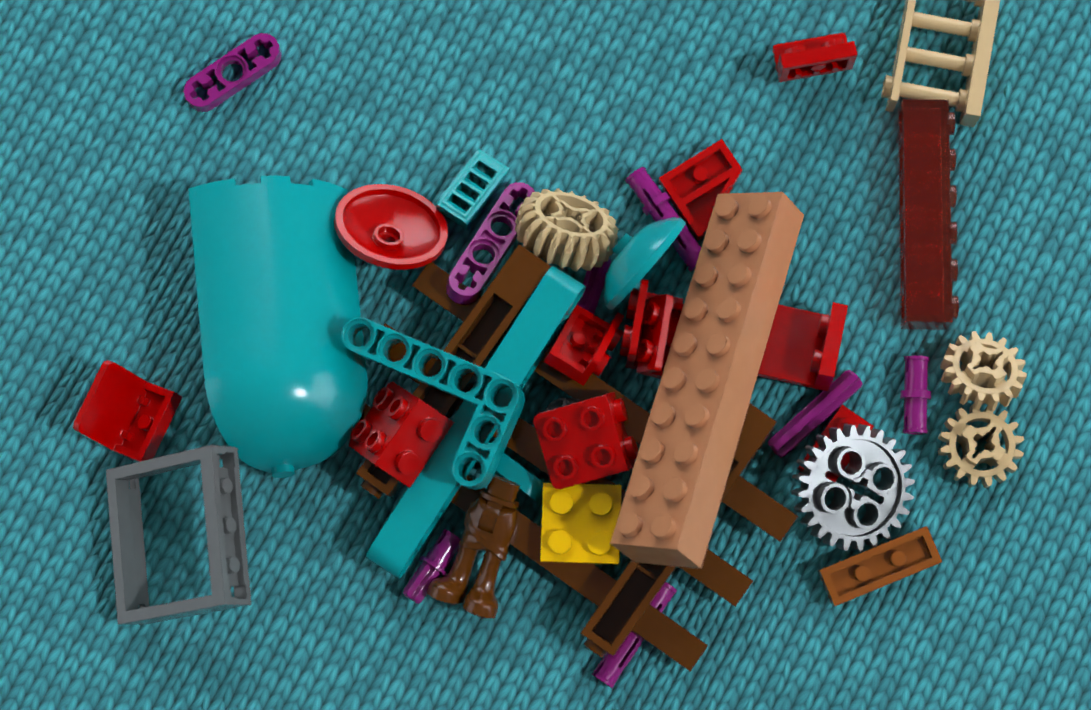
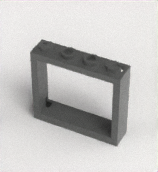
[106,445,252,625]

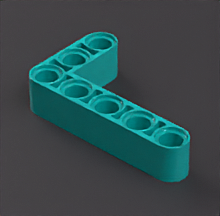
[341,317,525,490]

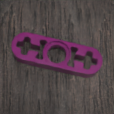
[184,33,281,112]

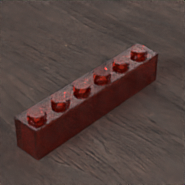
[898,99,959,330]

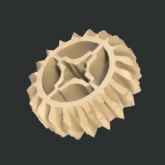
[515,188,619,271]

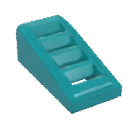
[436,149,510,231]

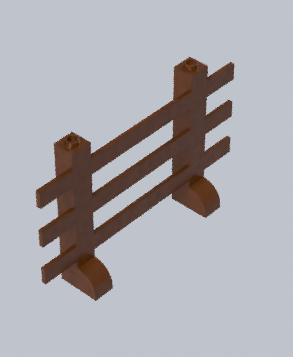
[356,244,798,671]

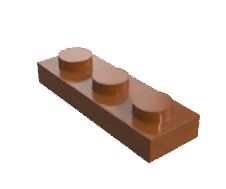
[818,526,942,607]

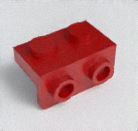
[636,294,684,379]
[544,305,624,386]

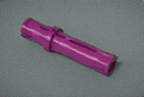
[625,167,701,272]
[592,582,677,688]

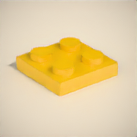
[540,483,622,565]

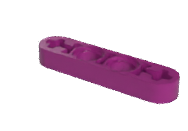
[446,182,535,305]

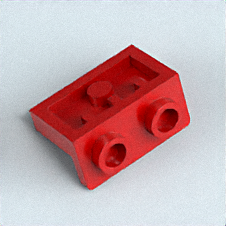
[772,33,857,83]

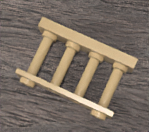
[881,0,1000,127]

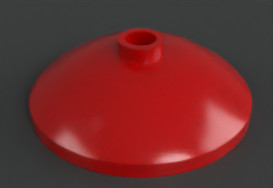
[334,184,448,270]

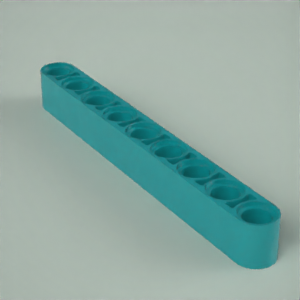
[366,266,586,579]

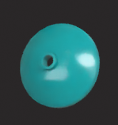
[603,217,686,310]

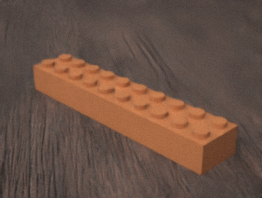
[610,192,804,569]

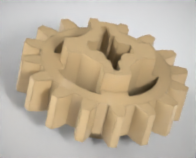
[940,331,1027,411]
[938,403,1024,488]

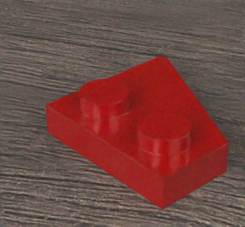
[658,139,743,241]

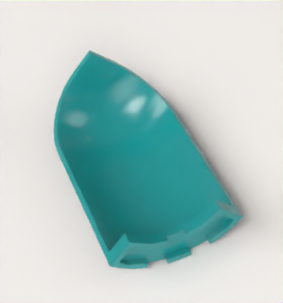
[188,176,368,478]

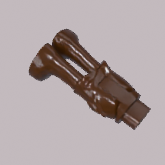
[427,475,520,619]

